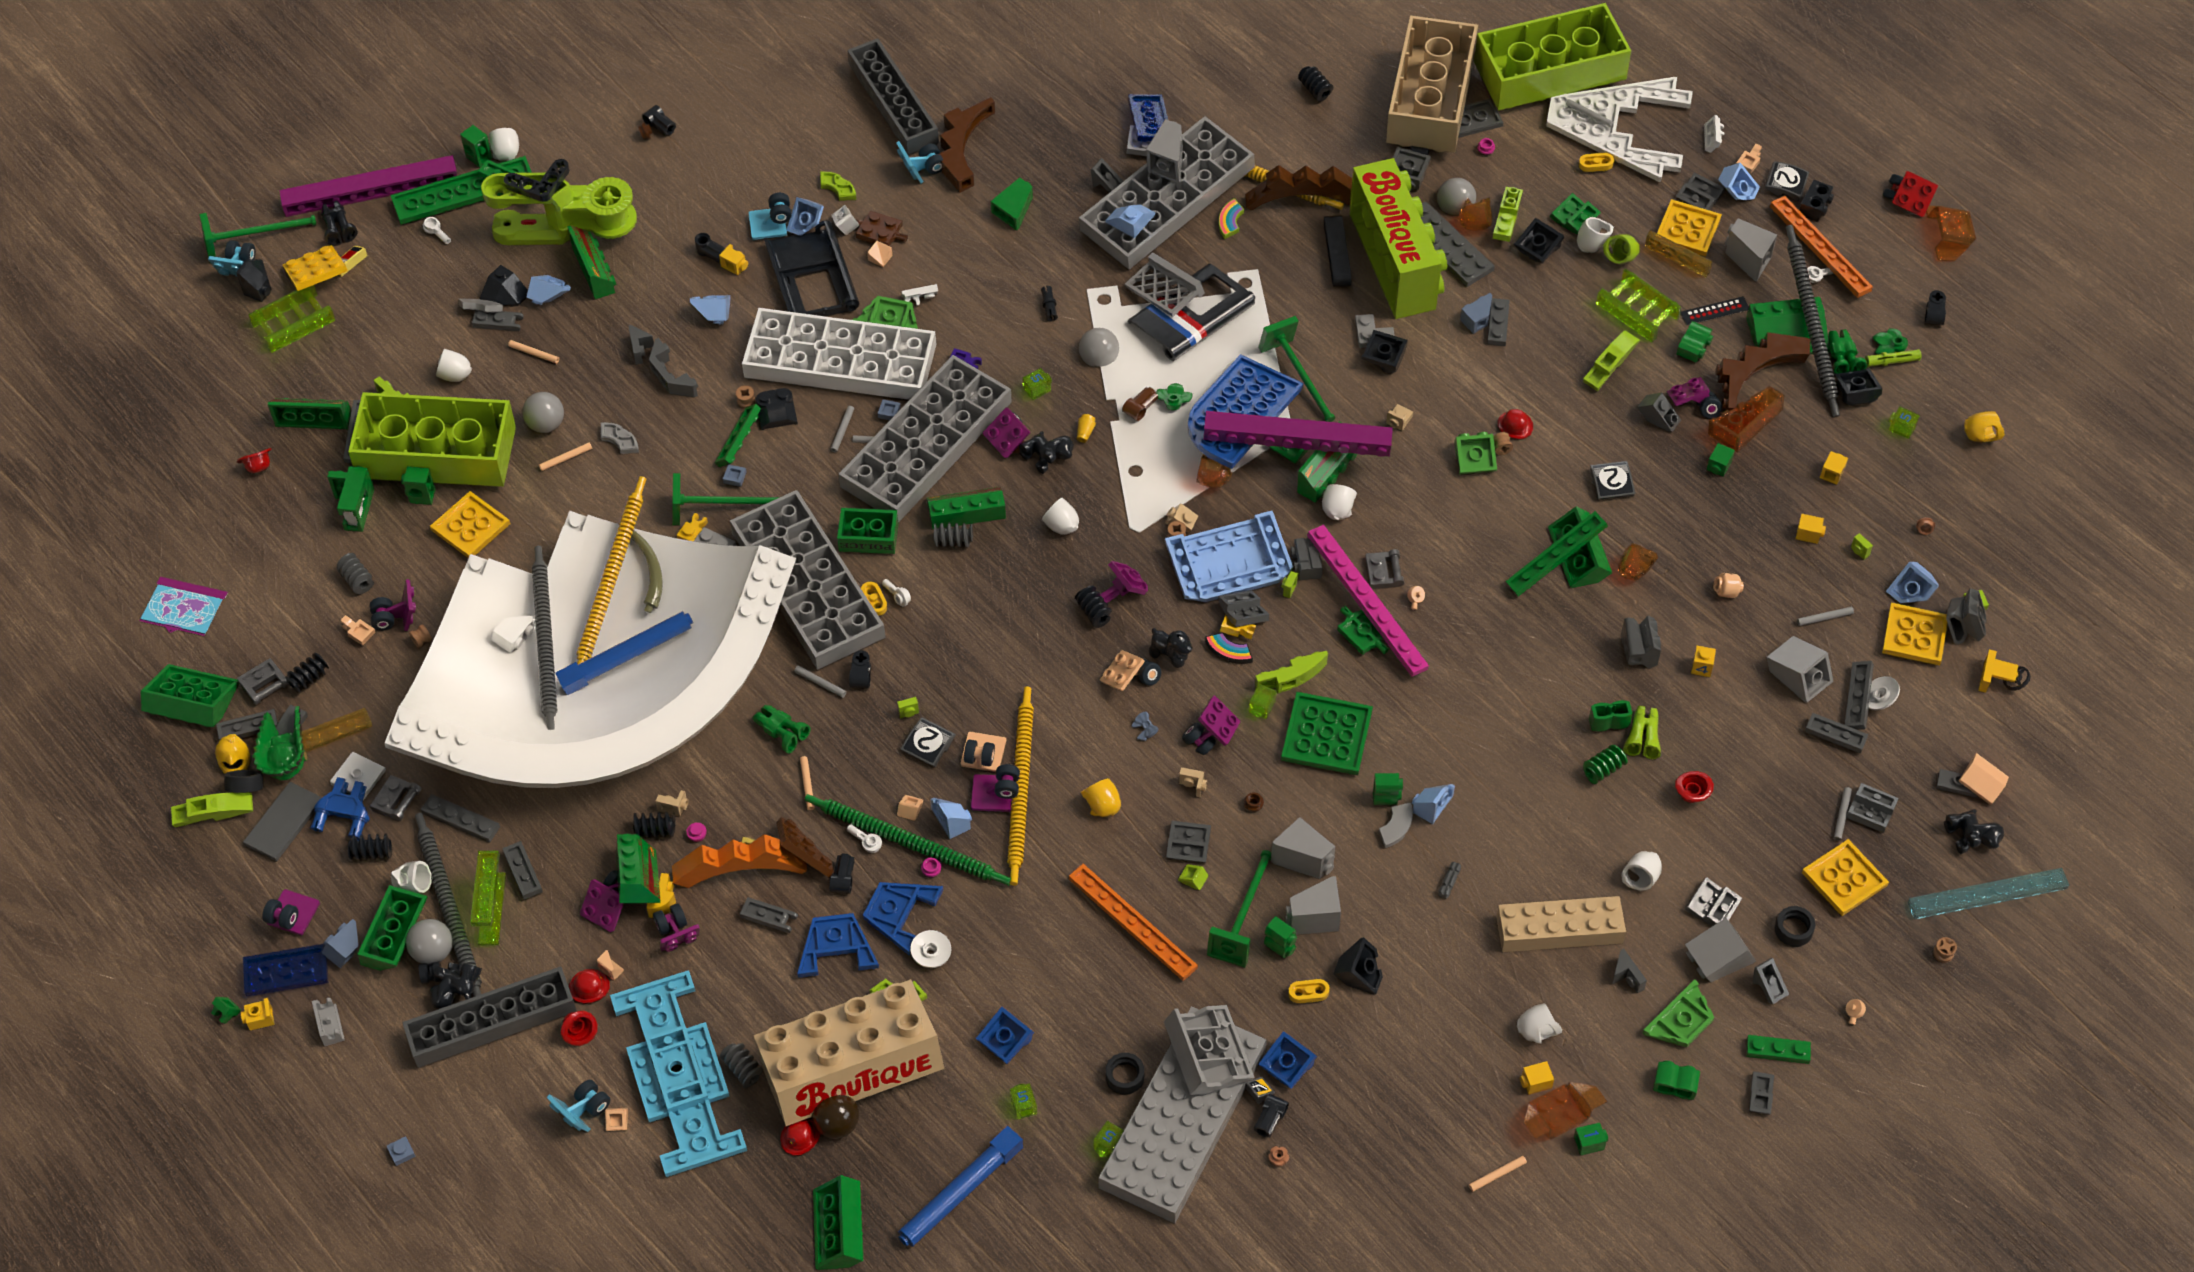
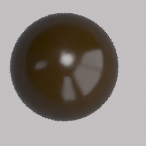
[812,1095,859,1139]

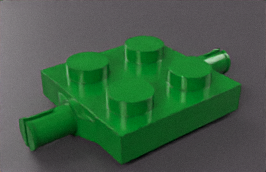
[1337,606,1389,655]

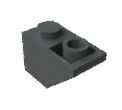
[1637,393,1681,432]

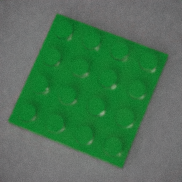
[1281,692,1373,775]

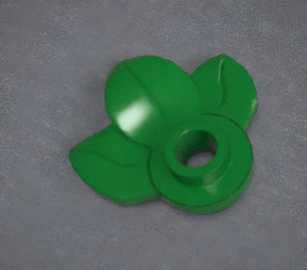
[1873,328,1908,355]
[1156,383,1193,410]

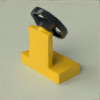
[1978,649,2031,693]

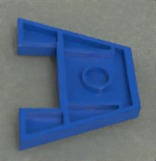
[863,882,943,956]
[797,913,879,978]

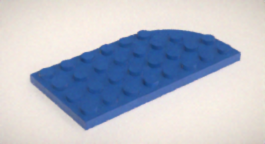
[1188,354,1304,469]

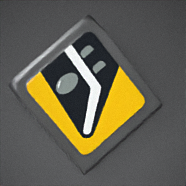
[1246,1077,1275,1104]

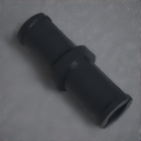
[1041,286,1058,321]

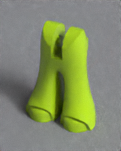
[1623,705,1661,760]

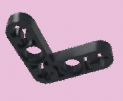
[504,159,570,202]

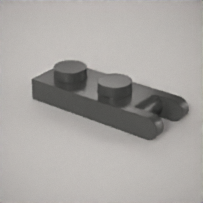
[472,310,524,331]
[740,897,798,933]

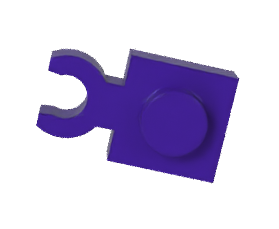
[950,348,982,370]

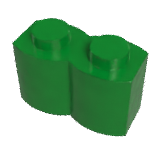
[1676,321,1714,362]
[1589,700,1633,732]
[1373,773,1403,805]
[1264,916,1297,959]
[1653,1061,1700,1100]

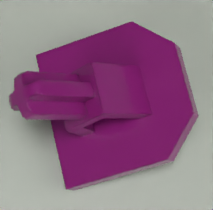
[1100,561,1148,603]

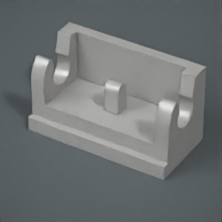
[312,998,345,1046]

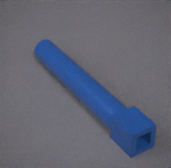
[555,611,694,695]
[898,1126,1023,1247]

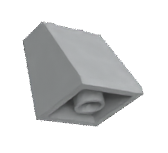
[1146,119,1183,183]
[1725,218,1777,281]
[1767,636,1833,703]
[1271,817,1335,879]
[1285,876,1341,935]
[1685,918,1756,982]

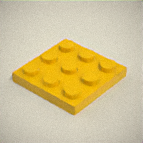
[1655,199,1722,257]
[282,245,348,291]
[430,491,511,558]
[1882,603,1947,666]
[1802,839,1889,916]

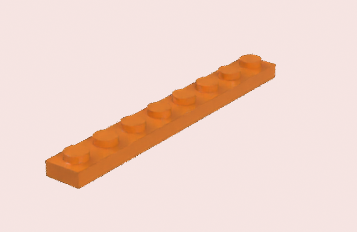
[1770,196,1873,298]
[1069,864,1198,981]

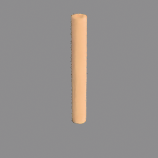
[508,340,559,364]
[539,442,592,471]
[800,756,815,810]
[1468,1155,1527,1192]

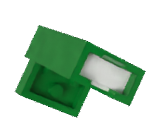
[327,466,374,532]

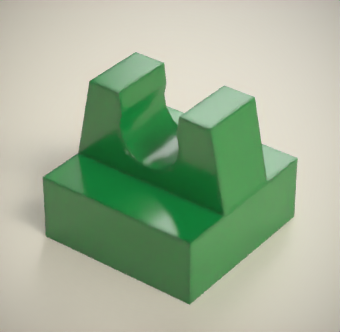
[211,997,241,1023]

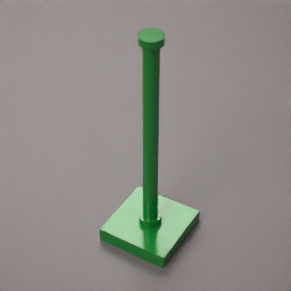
[199,213,316,263]
[1258,316,1336,422]
[672,473,780,526]
[1207,850,1272,968]

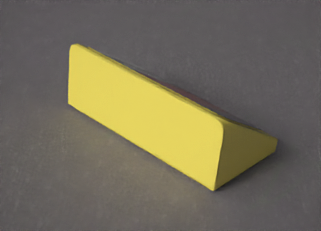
[339,246,367,277]

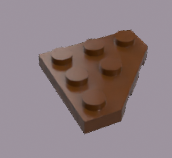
[776,817,834,877]

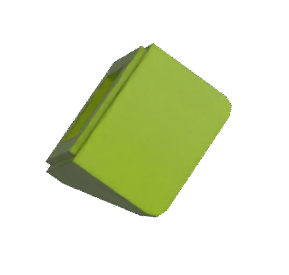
[1178,864,1208,890]

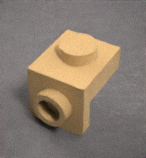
[1165,503,1198,532]

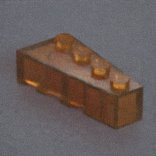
[1708,386,1785,453]

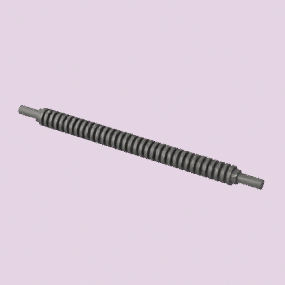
[1786,225,1840,417]
[532,546,558,730]
[415,813,482,997]

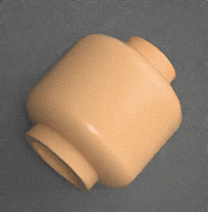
[1713,573,1744,598]

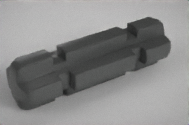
[1438,862,1461,899]

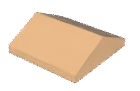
[1959,753,2009,805]

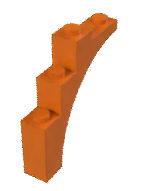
[672,834,807,888]

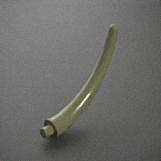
[631,531,663,613]

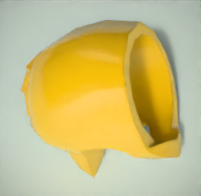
[1964,411,2005,442]
[215,734,250,774]
[1080,778,1121,818]

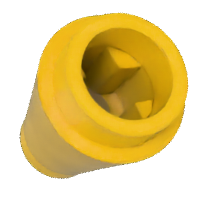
[1076,414,1096,443]

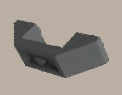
[649,338,698,397]

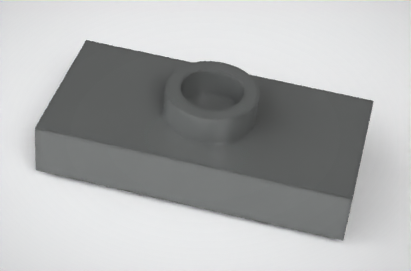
[1936,769,1977,798]

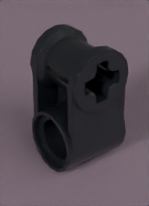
[1925,290,1946,326]
[849,650,871,688]

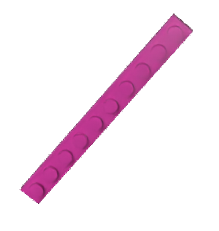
[1307,525,1429,677]

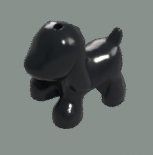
[1019,431,1074,474]
[1149,628,1192,668]
[1944,809,2004,854]
[429,962,482,1010]

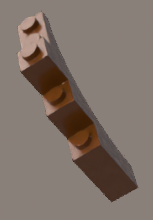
[939,97,995,193]
[1245,165,1352,210]
[1715,332,1810,417]

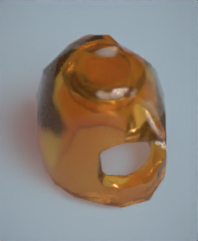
[1459,197,1492,231]
[1196,454,1232,488]
[1618,543,1658,581]

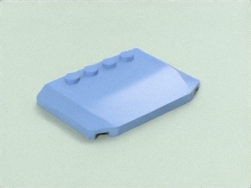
[1165,511,1293,602]

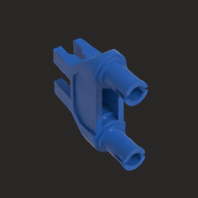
[310,777,370,840]

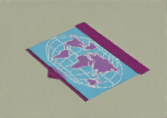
[140,577,228,636]

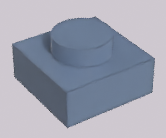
[878,400,901,420]
[723,465,747,487]
[387,1136,416,1166]

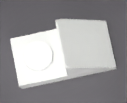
[831,205,859,235]

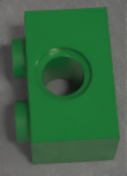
[460,125,493,168]
[401,466,436,505]

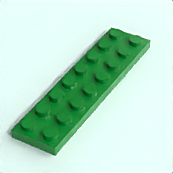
[391,156,532,225]

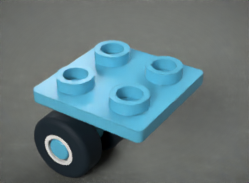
[896,141,943,183]
[749,192,792,240]
[208,240,256,276]
[547,1080,610,1132]

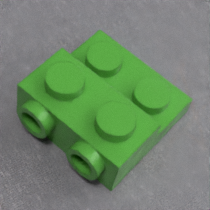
[1454,432,1497,474]

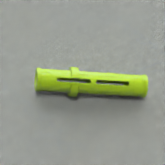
[1865,349,1921,367]

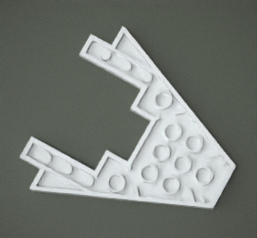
[1546,77,1693,182]

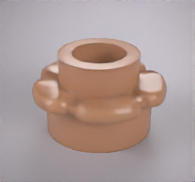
[1916,517,1935,535]
[1268,1146,1289,1167]

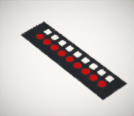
[1680,296,1749,325]

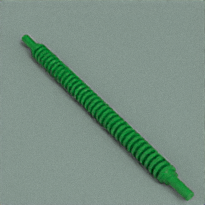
[804,794,1011,886]

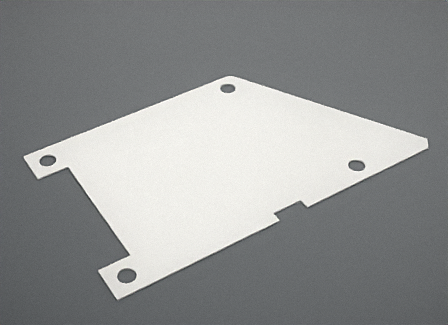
[1087,269,1290,533]

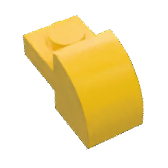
[647,873,676,918]

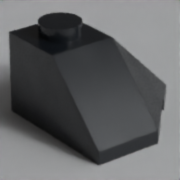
[236,259,272,302]
[479,265,528,307]
[1333,937,1383,995]

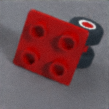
[1883,171,1938,217]

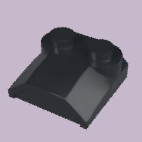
[1514,218,1564,263]
[1361,330,1408,373]
[1834,368,1883,406]
[755,388,798,430]

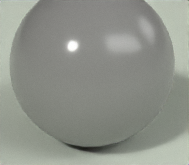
[1437,178,1476,216]
[1079,328,1119,367]
[522,392,564,433]
[406,919,453,965]

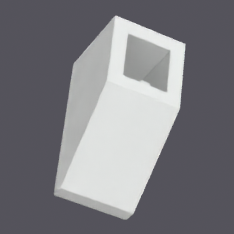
[492,616,535,653]

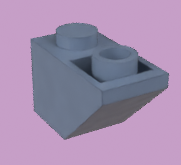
[1460,293,1492,334]
[322,919,358,968]

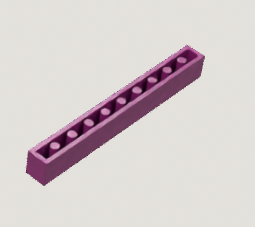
[279,155,458,217]
[1203,411,1393,457]

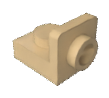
[1386,404,1413,431]
[1179,767,1207,797]
[656,790,688,817]

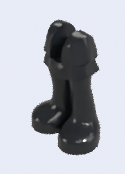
[321,201,358,246]

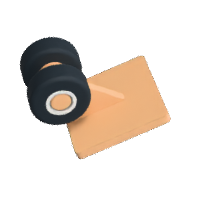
[1100,650,1161,691]
[961,732,1007,772]

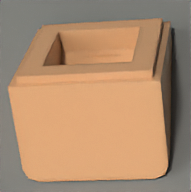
[897,795,924,821]
[605,1108,628,1131]

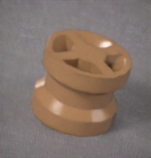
[736,386,755,409]
[1493,432,1513,455]
[1167,521,1186,538]
[409,625,432,648]
[1933,937,1957,963]

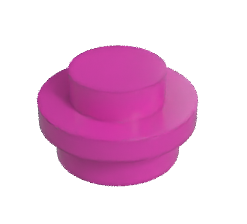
[1477,138,1495,155]
[687,823,707,842]
[921,858,941,877]

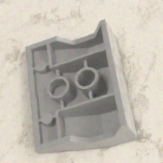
[1164,1005,1255,1095]

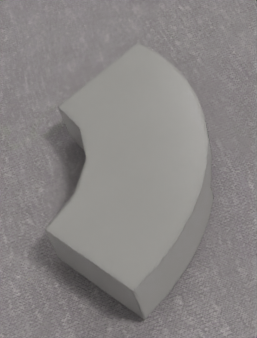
[458,299,503,312]
[601,422,639,454]
[1379,802,1413,848]

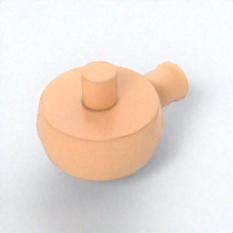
[1407,586,1425,610]
[1846,999,1866,1025]

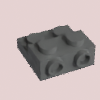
[1393,147,1431,191]

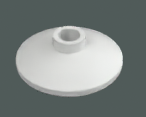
[1869,676,1900,710]
[911,930,951,968]

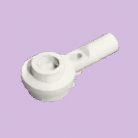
[423,217,451,244]
[1807,266,1834,283]
[882,579,911,607]
[847,824,882,853]

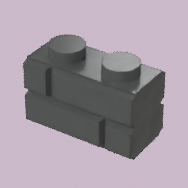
[1291,538,1323,580]

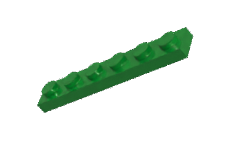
[1505,511,1608,597]

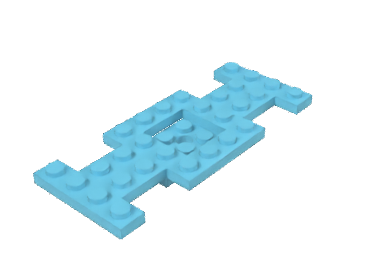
[610,970,747,1177]

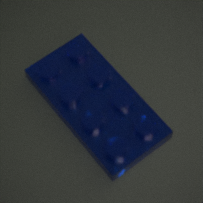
[1128,94,1168,142]
[243,944,329,997]

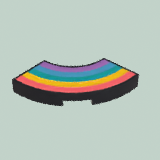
[1205,632,1253,664]

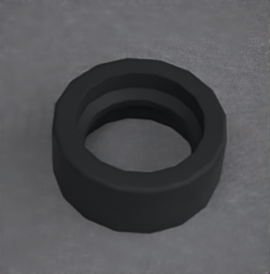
[224,770,263,793]
[1775,906,1816,947]
[1106,1053,1145,1095]

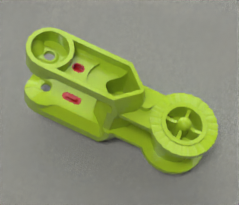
[481,172,637,245]

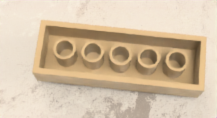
[1496,896,1626,952]

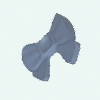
[1132,712,1159,741]

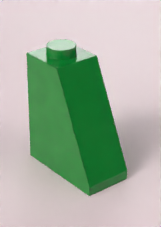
[991,177,1033,231]

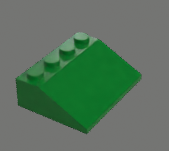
[1746,297,1830,354]
[141,664,239,727]

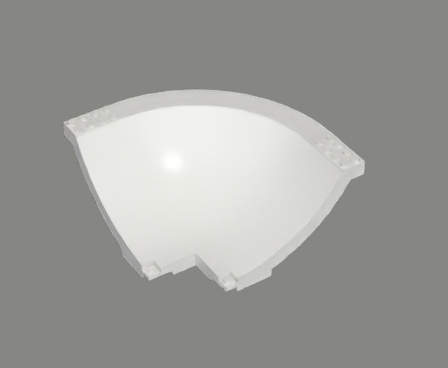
[385,511,796,788]

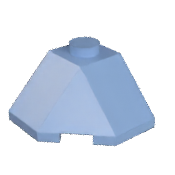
[1718,163,1760,200]
[786,197,824,236]
[1106,205,1155,238]
[527,275,571,305]
[690,295,730,324]
[1886,562,1939,603]
[1412,784,1455,824]
[930,798,972,839]

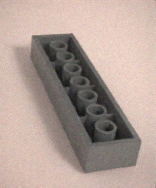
[847,38,939,155]
[402,966,577,1068]

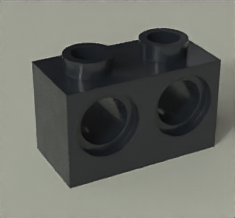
[1799,180,1834,222]

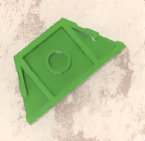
[853,296,918,329]
[1643,980,1715,1047]

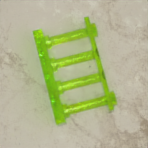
[1596,268,1681,342]
[248,285,336,353]
[470,851,506,945]

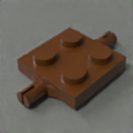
[856,211,908,246]

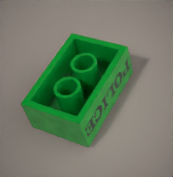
[837,508,899,554]

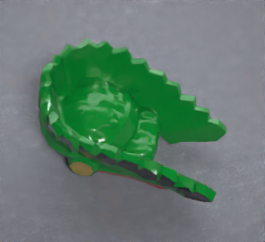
[252,706,308,780]

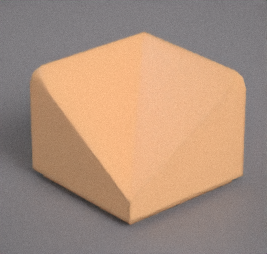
[867,241,893,267]
[597,950,624,980]

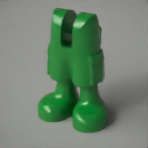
[1828,329,1867,374]
[752,705,811,754]

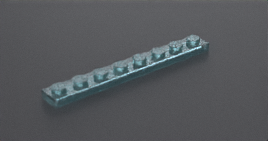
[1908,868,2069,919]

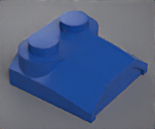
[976,1007,1034,1064]
[1258,1031,1317,1089]

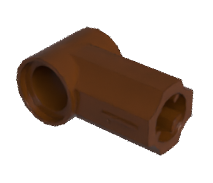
[1122,387,1158,421]

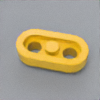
[1579,153,1614,172]
[861,582,887,616]
[1288,979,1330,1003]

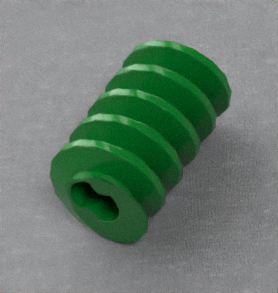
[1583,745,1628,784]

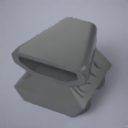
[1946,588,1986,644]
[1620,616,1661,669]

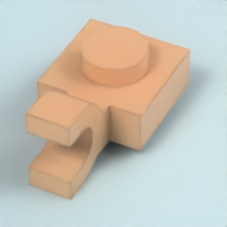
[1736,144,1762,174]
[340,615,375,646]

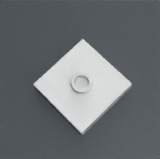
[330,752,386,801]

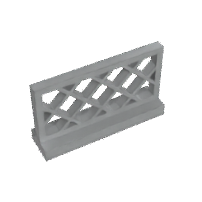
[1125,253,1205,317]

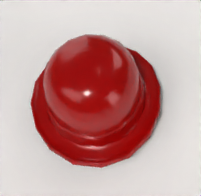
[1497,409,1533,439]
[237,448,272,474]
[1675,771,1714,803]
[569,969,610,1004]
[560,1011,598,1046]
[780,1118,820,1156]

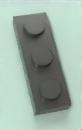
[1487,298,1510,346]
[216,709,278,740]
[1805,713,1869,754]
[502,841,543,900]

